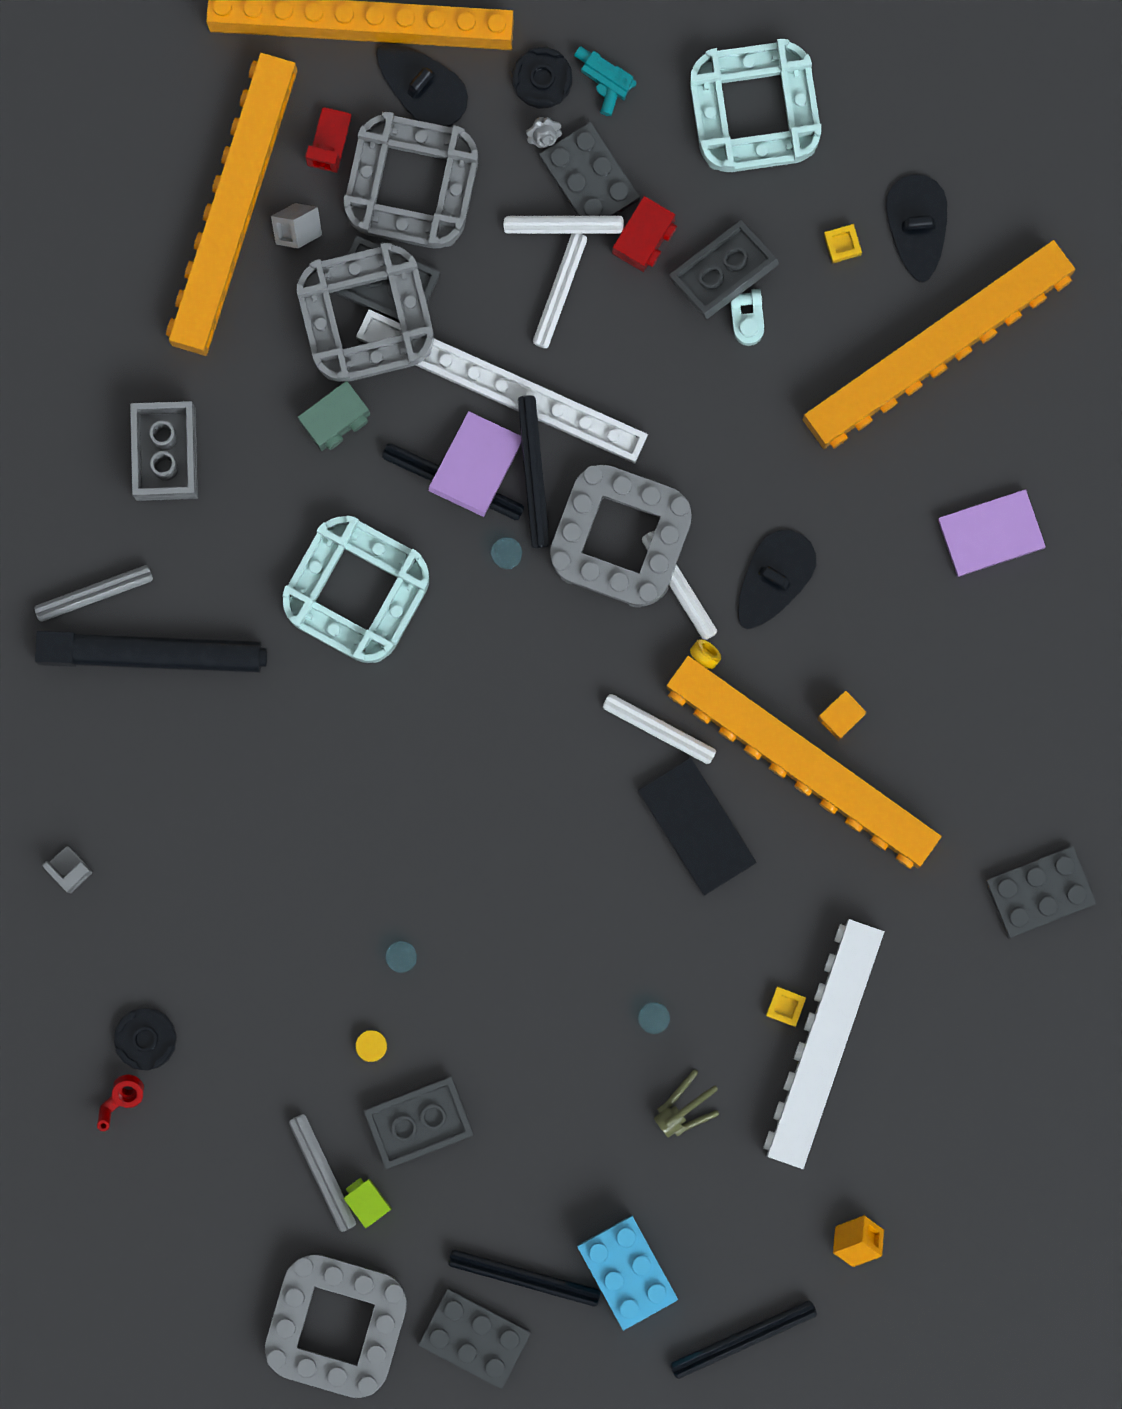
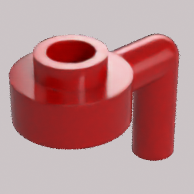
[97,1074,144,1131]

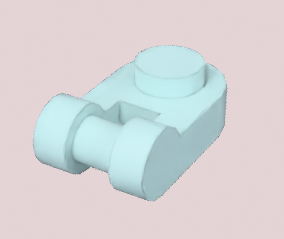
[730,289,764,346]

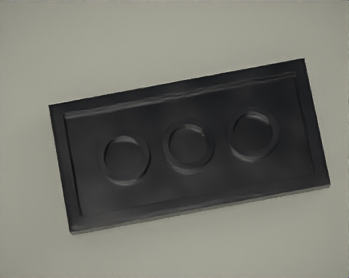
[638,758,757,896]

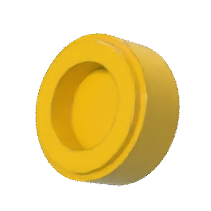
[690,639,721,669]
[356,1030,387,1062]

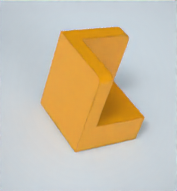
[817,691,866,741]
[833,1215,884,1267]

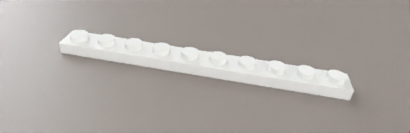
[356,310,648,464]

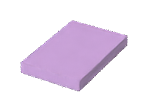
[428,411,522,517]
[937,489,1046,577]

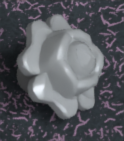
[526,117,562,148]

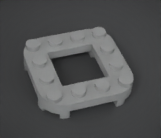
[344,112,478,248]
[297,243,434,382]
[550,465,692,608]
[265,1254,408,1398]

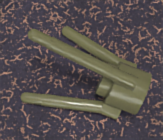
[654,1070,719,1138]

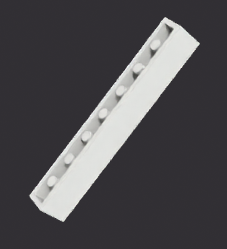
[763,919,885,1169]

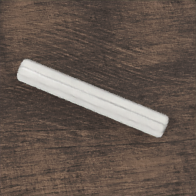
[503,216,624,234]
[533,234,587,348]
[642,531,717,640]
[603,694,716,764]

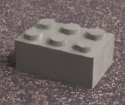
[130,401,198,501]

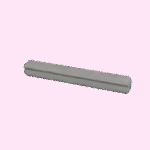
[34,565,153,622]
[289,1114,356,1232]

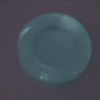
[491,537,522,569]
[386,941,417,973]
[638,1002,670,1034]

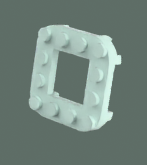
[690,39,821,172]
[283,515,429,663]

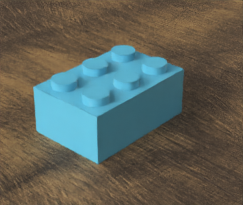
[577,1215,678,1331]

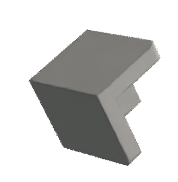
[271,203,322,249]
[42,846,93,894]

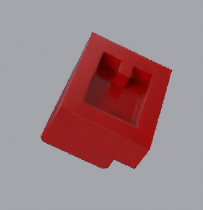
[305,107,352,173]

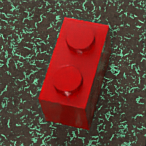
[612,196,677,273]

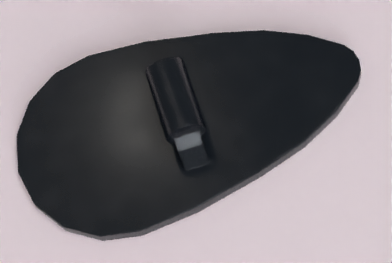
[377,44,468,127]
[886,174,947,283]
[738,530,816,629]

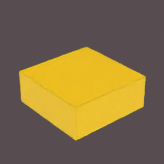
[824,224,862,264]
[766,987,806,1027]

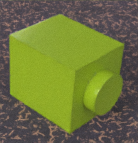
[343,1178,392,1229]

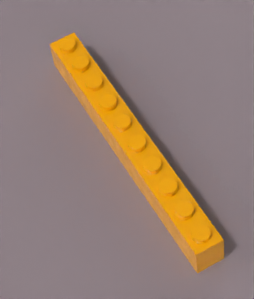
[206,0,514,50]
[166,52,298,356]
[802,240,1075,449]
[666,656,942,869]

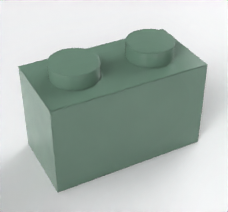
[298,381,370,451]

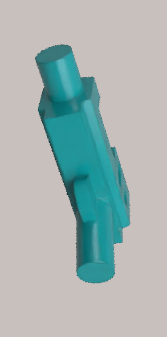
[574,46,637,116]

